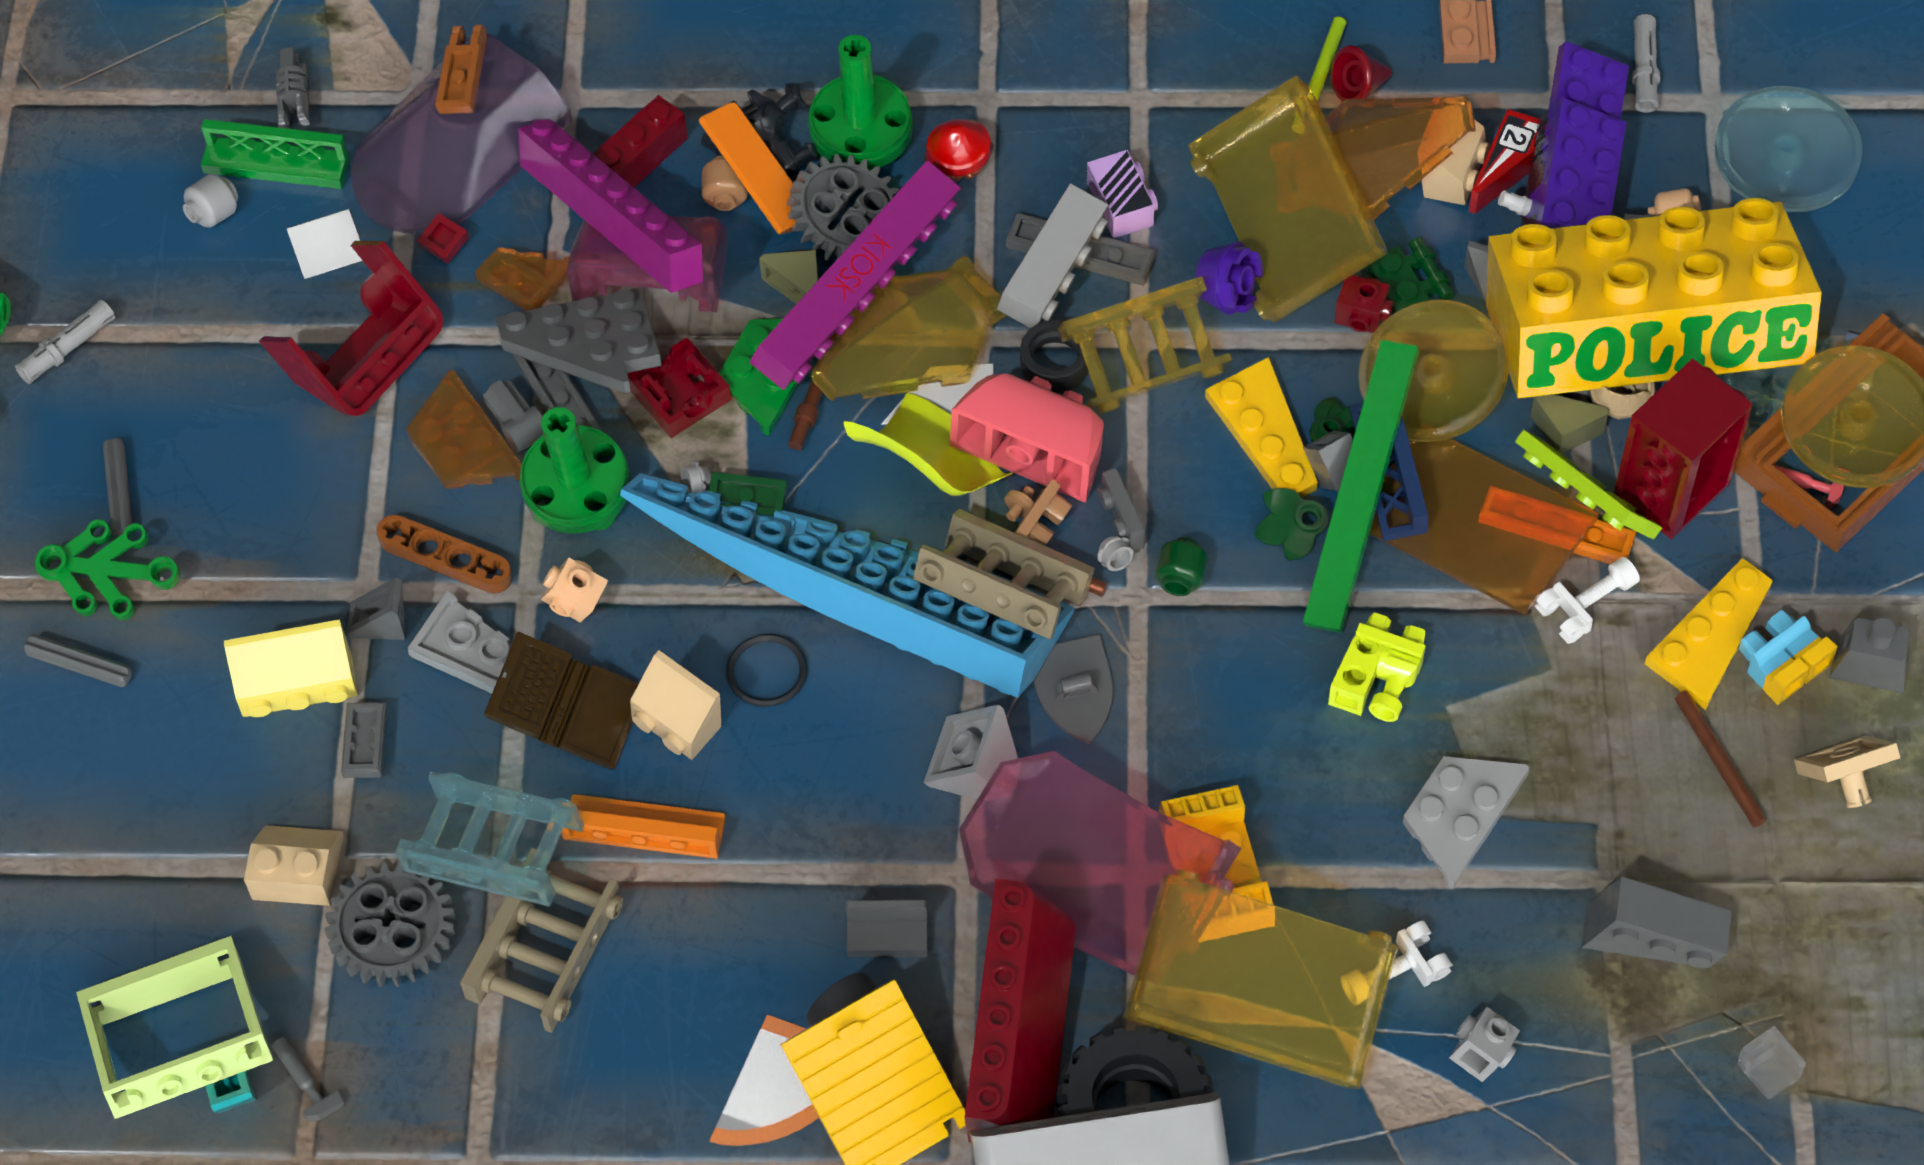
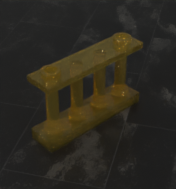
[1058,276,1232,414]

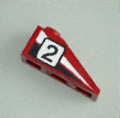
[1469,109,1539,214]

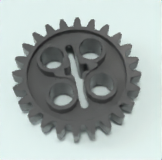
[787,154,899,260]
[324,862,456,987]

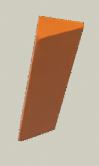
[699,102,796,235]

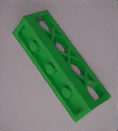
[201,119,350,189]

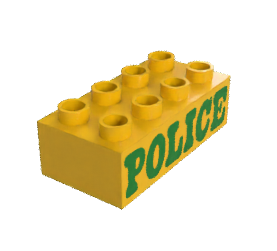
[1486,198,1822,398]

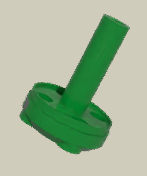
[808,35,913,170]
[520,407,631,534]

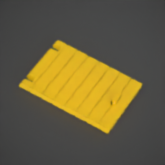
[780,979,966,1165]

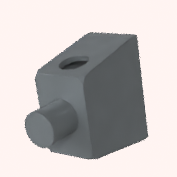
[1829,618,1910,693]

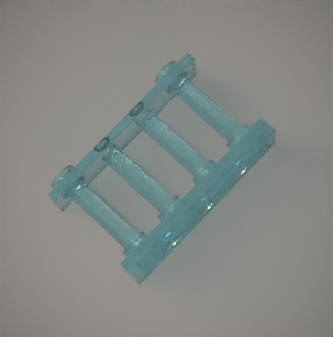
[395,771,584,906]

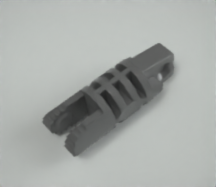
[275,47,310,129]

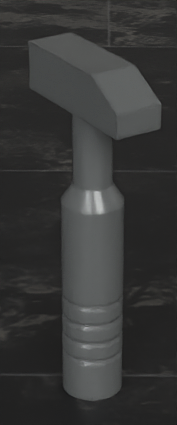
[272,1037,345,1121]

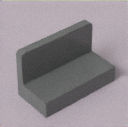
[846,900,928,957]

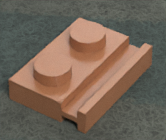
[1439,0,1496,64]

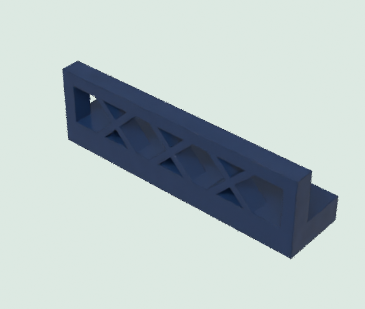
[1350,403,1428,542]

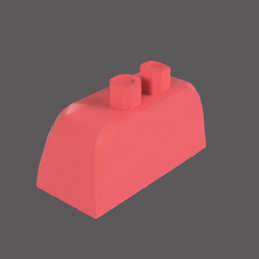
[950,373,1104,503]

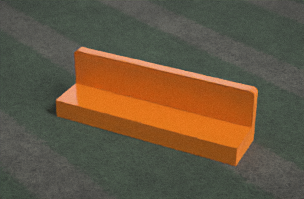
[559,794,726,859]

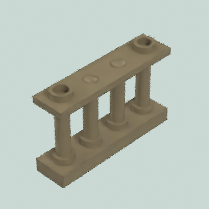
[913,509,1095,639]
[460,848,623,1033]

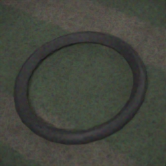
[726,634,807,707]

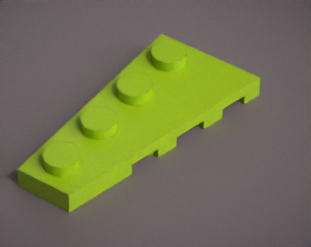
[1515,429,1663,540]

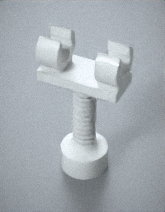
[1535,557,1640,644]
[1340,921,1453,1006]

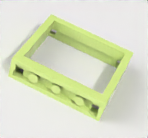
[76,936,273,1119]

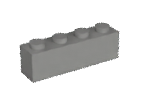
[997,183,1108,328]

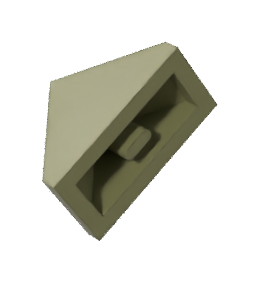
[759,250,818,304]
[1530,394,1609,454]

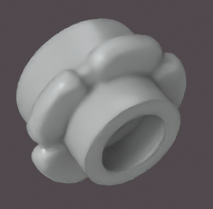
[680,461,711,494]
[1097,536,1133,571]

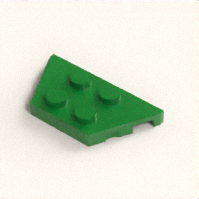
[719,318,814,436]

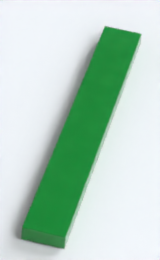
[1303,339,1419,634]

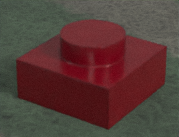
[417,213,470,264]

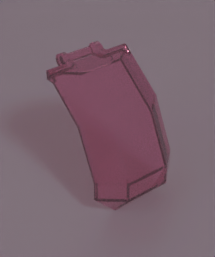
[959,751,1241,986]

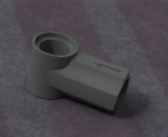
[483,379,544,453]

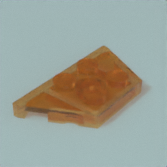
[406,370,522,489]

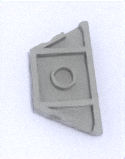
[1403,756,1530,889]

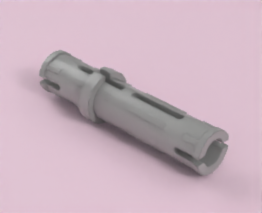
[1632,14,1660,113]
[15,300,116,384]

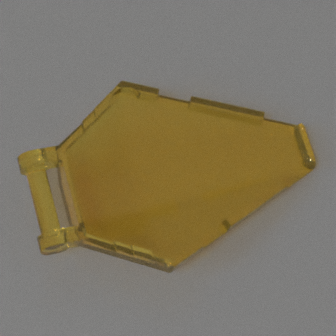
[811,256,1008,401]

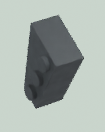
[1582,876,1732,968]

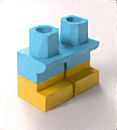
[1739,610,1838,705]

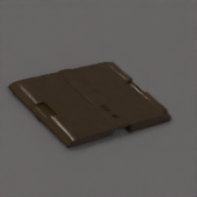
[484,632,639,770]

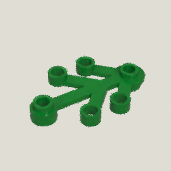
[35,519,181,621]

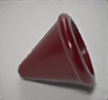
[1331,45,1391,106]

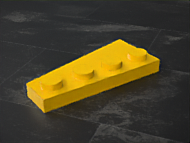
[1644,558,1773,711]

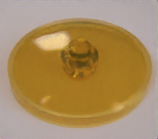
[1359,300,1509,442]
[1781,345,1924,488]

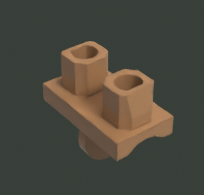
[1004,479,1072,546]

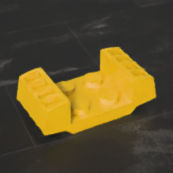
[1159,785,1274,944]

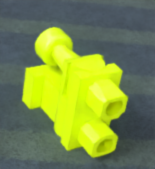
[1328,612,1426,722]

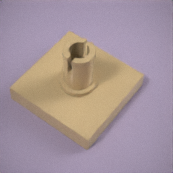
[1794,735,1901,808]

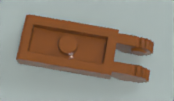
[435,25,487,114]

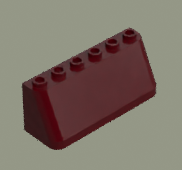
[964,878,1076,1143]

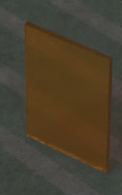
[1369,426,1599,615]

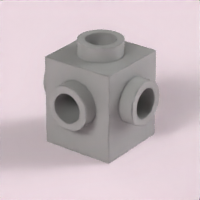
[1449,1006,1520,1082]

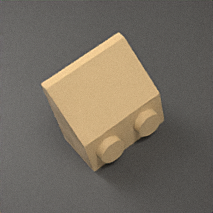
[1418,97,1490,205]
[630,650,721,760]
[244,825,344,906]

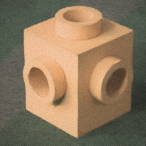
[541,558,608,623]

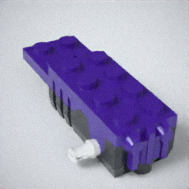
[1498,41,1629,229]

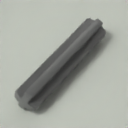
[103,438,133,538]
[24,634,133,687]

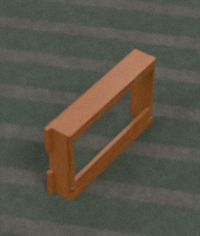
[1734,313,1924,553]

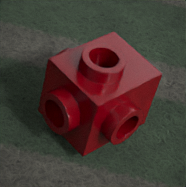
[1334,273,1394,335]

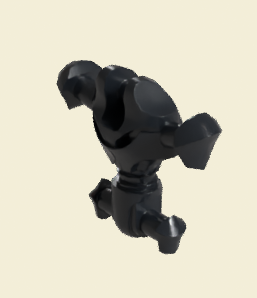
[701,82,819,177]

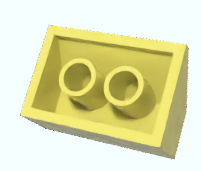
[224,619,358,717]

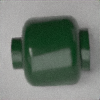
[1155,537,1208,596]

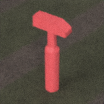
[1773,465,1848,509]

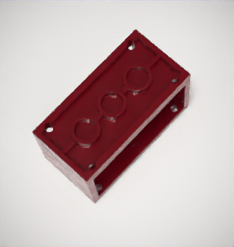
[1614,358,1752,540]

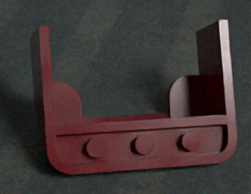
[259,241,443,416]

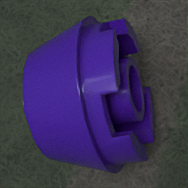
[1195,242,1263,315]

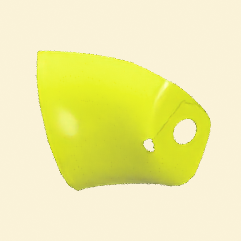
[843,393,1013,496]

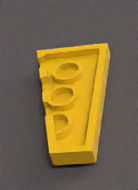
[1205,357,1318,498]

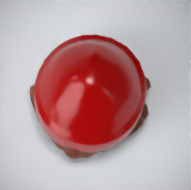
[924,119,994,183]

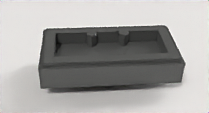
[341,702,387,778]

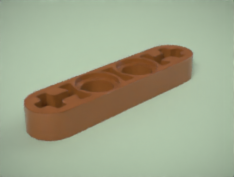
[376,515,512,594]

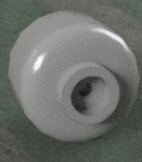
[183,174,238,228]

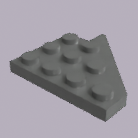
[495,288,661,394]

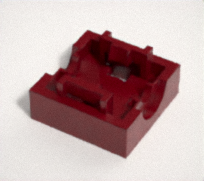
[627,337,731,438]

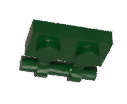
[1365,237,1454,322]

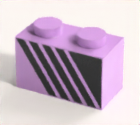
[1087,150,1158,239]

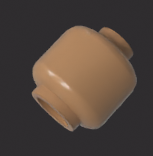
[701,155,748,211]

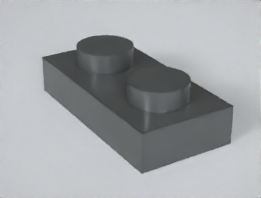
[1098,468,1144,551]

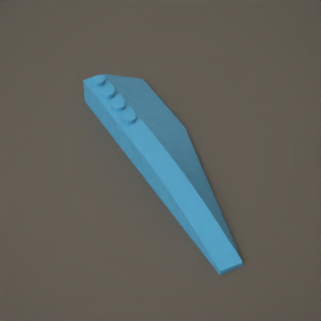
[620,473,1075,698]

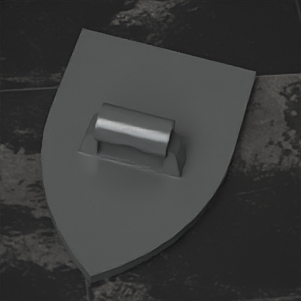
[1033,634,1113,744]

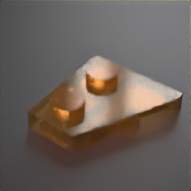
[475,247,577,311]

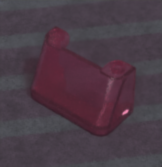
[567,216,728,313]

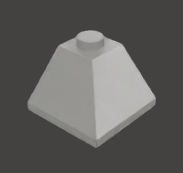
[923,705,1019,801]

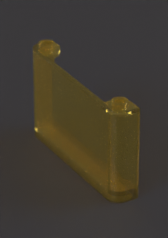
[1188,75,1388,323]
[1123,869,1398,1090]

